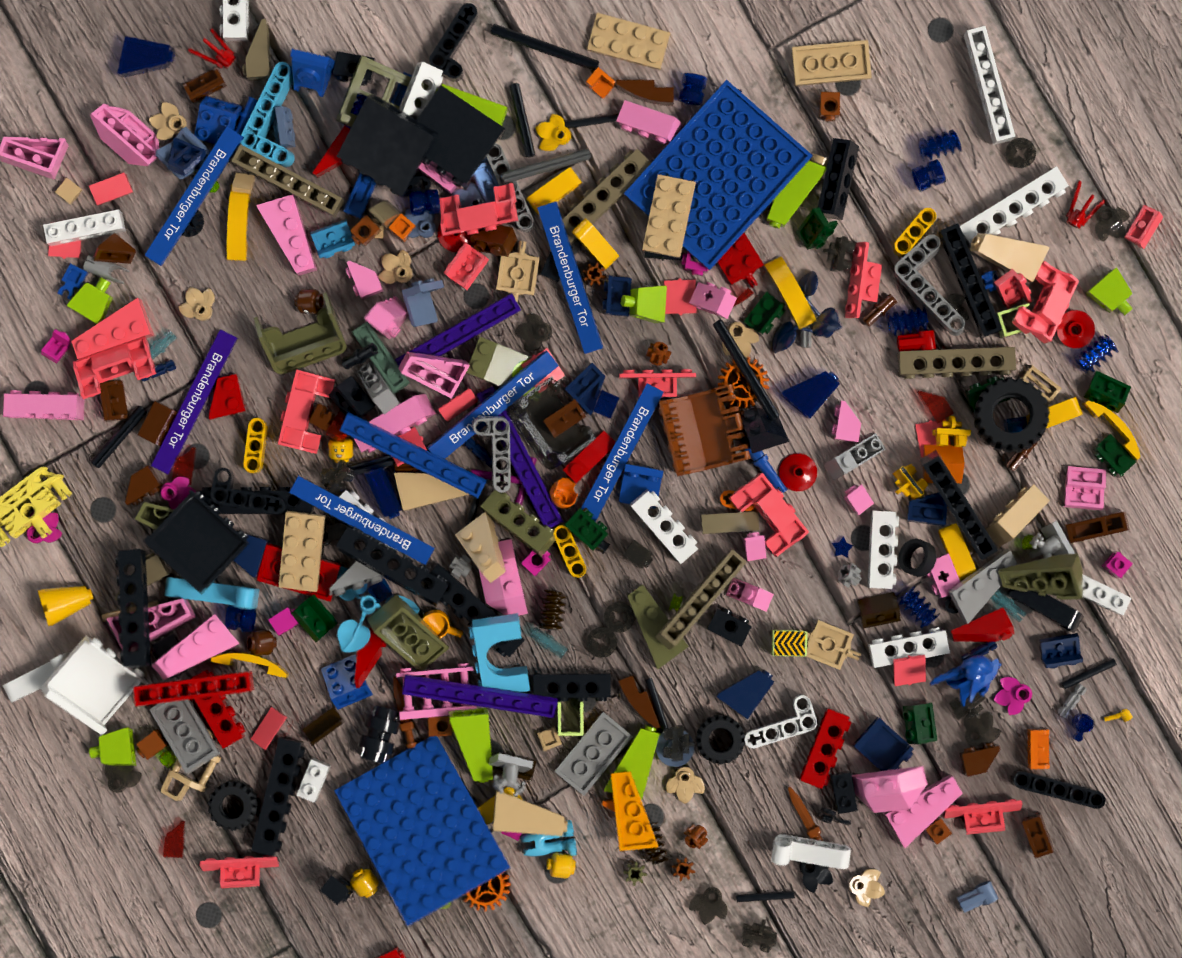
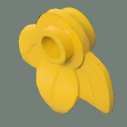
[535,114,571,151]

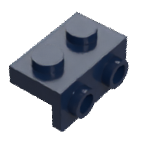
[602,275,632,317]
[1039,633,1083,669]

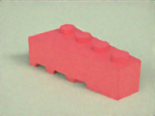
[71,298,154,360]

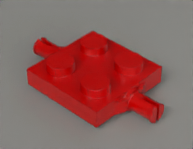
[718,232,764,289]

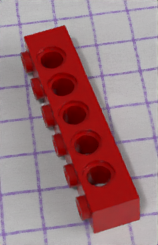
[133,671,254,706]

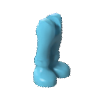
[520,820,577,857]

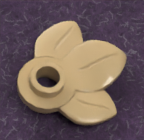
[149,102,187,140]
[378,250,413,284]
[178,288,215,321]
[722,322,760,358]
[666,766,705,804]
[849,869,885,907]

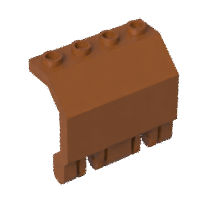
[659,384,751,476]

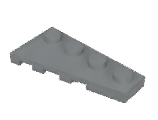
[948,549,1018,624]

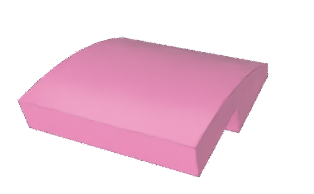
[1064,466,1106,511]

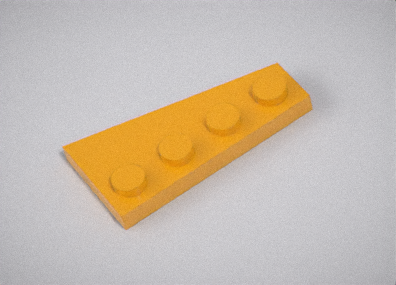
[611,771,658,851]

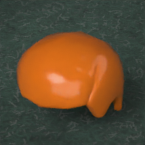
[550,477,578,509]

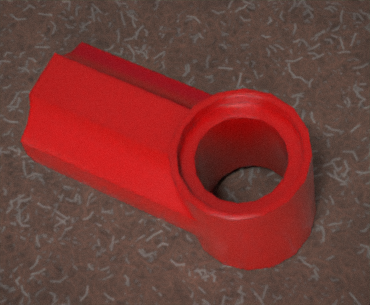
[897,330,936,352]

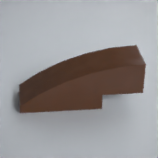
[616,80,674,106]
[1066,511,1130,543]
[618,675,660,728]

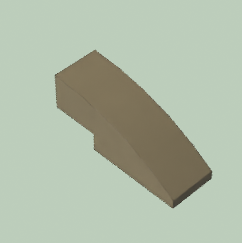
[369,200,404,229]
[701,511,759,534]

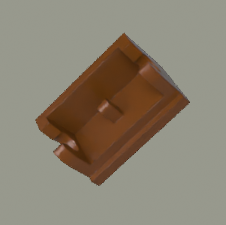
[183,67,227,104]
[100,380,129,422]
[543,399,586,438]
[138,401,178,446]
[309,403,335,433]
[1022,813,1054,858]

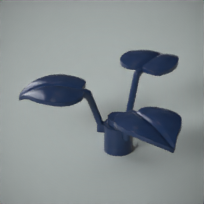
[772,271,842,354]

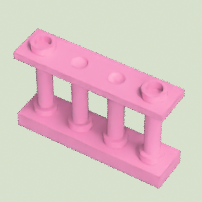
[396,663,477,720]

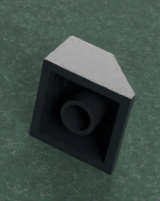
[739,407,789,454]

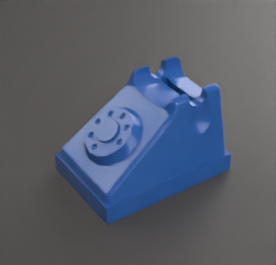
[290,49,335,97]

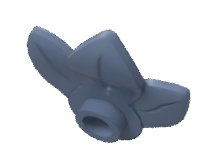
[452,183,485,208]
[405,206,436,238]

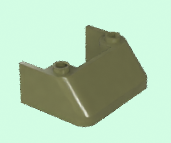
[254,292,346,374]

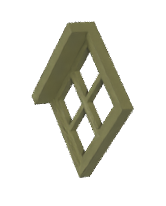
[336,56,428,127]

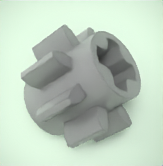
[449,554,473,579]
[838,563,862,588]

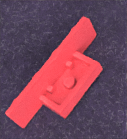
[845,242,882,318]
[619,369,696,397]
[944,799,1022,835]
[200,855,279,889]

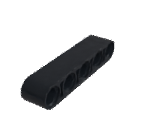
[1011,770,1106,809]

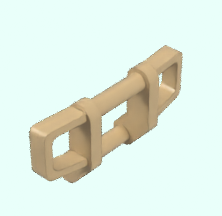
[161,728,221,801]

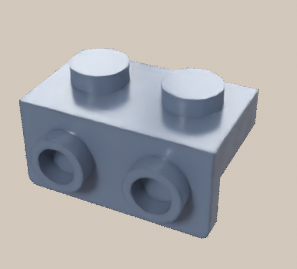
[273,106,296,148]

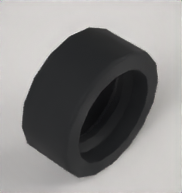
[898,538,936,577]

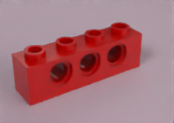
[191,670,246,749]
[799,708,851,789]

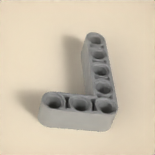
[895,234,965,336]

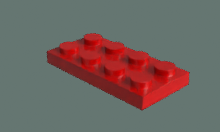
[257,543,341,602]

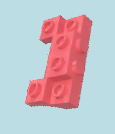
[439,183,518,236]
[1012,261,1079,344]
[73,337,156,399]
[278,370,336,454]
[728,473,809,557]

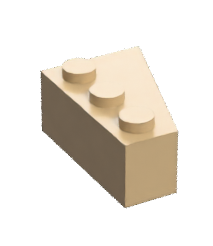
[986,484,1050,547]
[455,512,506,583]

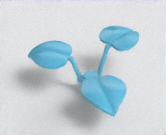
[337,566,420,653]

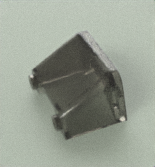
[506,376,596,470]

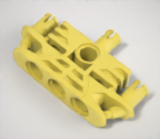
[0,466,72,547]

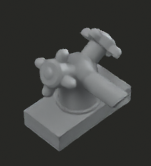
[1029,521,1075,558]
[489,753,533,797]

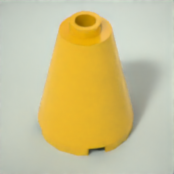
[38,586,93,626]

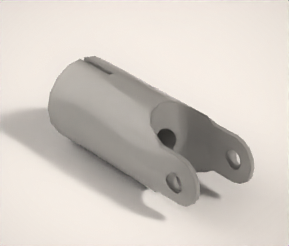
[83,254,130,284]

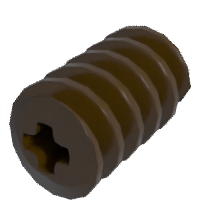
[538,590,567,630]
[643,821,670,865]

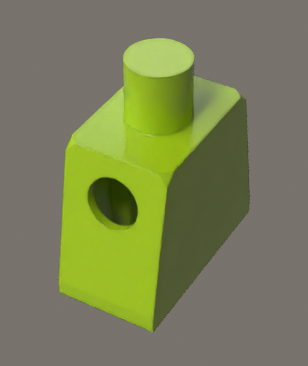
[1086,268,1133,316]
[67,277,113,324]
[621,286,667,323]
[89,727,136,766]

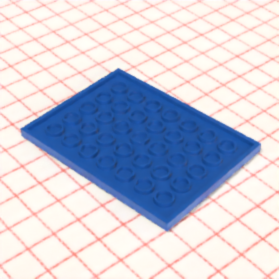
[624,80,813,271]
[334,736,510,926]

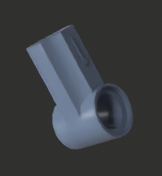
[957,880,998,913]

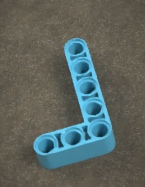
[241,62,295,167]
[164,577,260,609]

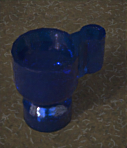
[1072,713,1094,742]

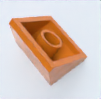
[923,445,965,484]

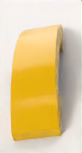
[227,184,250,261]
[764,256,816,330]
[1082,401,1140,460]
[211,652,289,678]

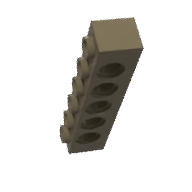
[232,144,344,218]
[561,149,651,245]
[897,347,1016,379]
[655,549,747,650]

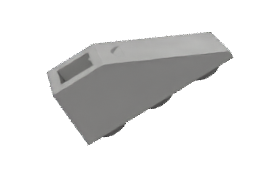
[356,361,400,414]
[824,433,886,480]
[329,552,384,596]

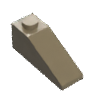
[243,19,272,81]
[114,553,171,601]

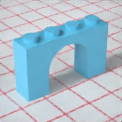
[469,613,530,693]

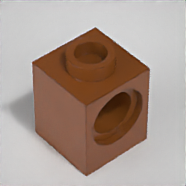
[819,92,840,121]
[350,215,382,246]
[428,716,454,736]
[136,729,169,760]
[925,816,952,845]

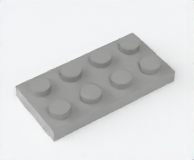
[149,699,220,774]
[554,712,633,796]

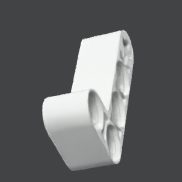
[3,652,70,703]
[744,694,817,748]
[771,834,851,869]

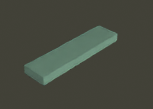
[352,321,410,394]

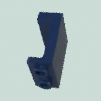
[852,717,914,771]

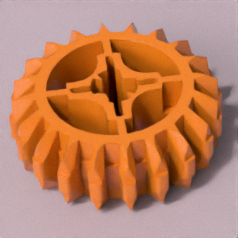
[717,357,769,408]
[463,872,511,911]

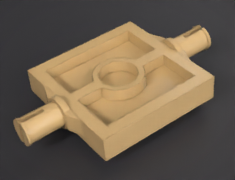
[496,241,540,303]
[799,620,861,670]

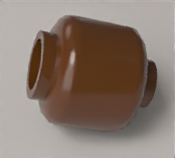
[294,289,324,314]
[247,630,277,656]

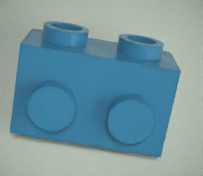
[310,219,355,258]

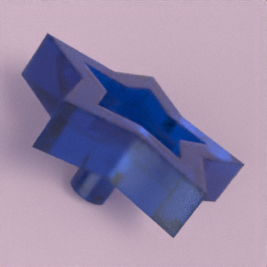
[831,536,854,558]

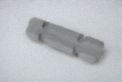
[1057,684,1087,718]

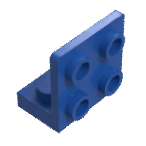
[194,96,243,144]
[619,464,663,509]
[321,654,373,710]

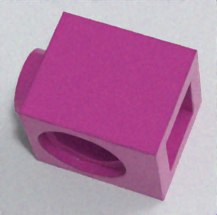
[521,551,551,576]
[1102,551,1133,578]
[268,607,299,636]

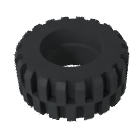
[973,377,1050,454]

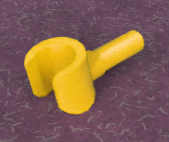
[1104,709,1133,722]

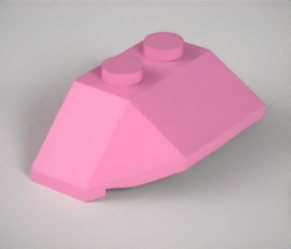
[90,104,159,166]
[478,539,528,616]
[852,766,927,813]

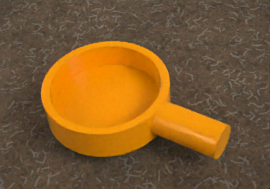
[422,610,463,638]

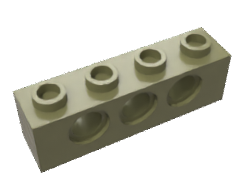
[480,490,556,557]

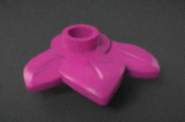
[160,477,196,510]
[27,511,62,543]
[994,677,1032,715]

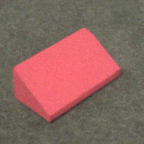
[89,173,133,206]
[1124,205,1163,249]
[438,388,478,422]
[251,707,288,750]

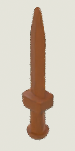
[393,677,417,749]
[788,787,823,841]

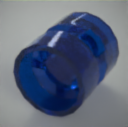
[678,73,707,106]
[911,159,946,192]
[409,189,440,216]
[225,605,256,633]

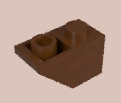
[470,225,518,257]
[125,465,163,507]
[959,742,1000,777]

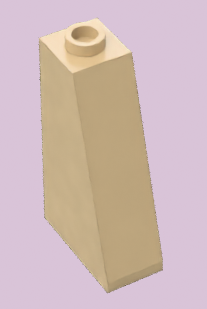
[970,233,1049,282]
[394,472,470,511]
[492,791,568,836]

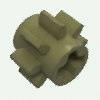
[623,861,647,886]

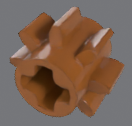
[583,263,606,287]
[646,342,671,366]
[684,824,708,849]
[671,857,695,881]

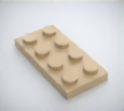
[587,13,671,70]
[791,40,872,86]
[642,175,696,258]
[279,511,325,592]

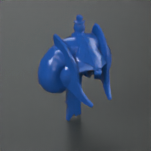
[930,655,1002,707]

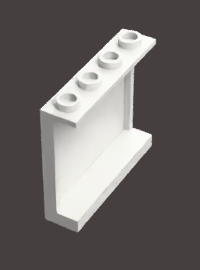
[40,635,148,735]

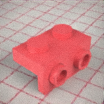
[444,242,489,290]
[994,269,1032,309]

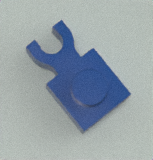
[58,263,88,300]
[981,270,999,291]

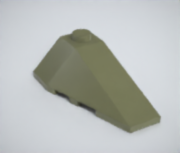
[998,554,1083,600]

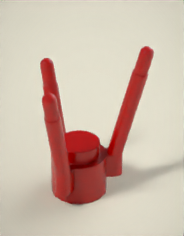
[188,28,236,69]
[1066,181,1105,229]

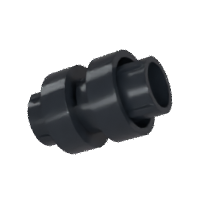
[358,705,400,764]

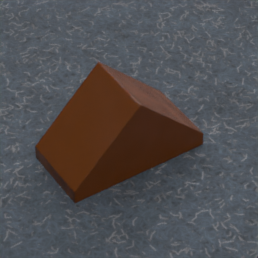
[93,233,136,264]

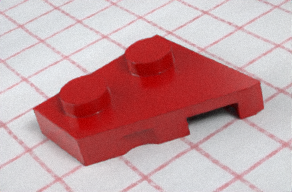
[209,374,246,420]

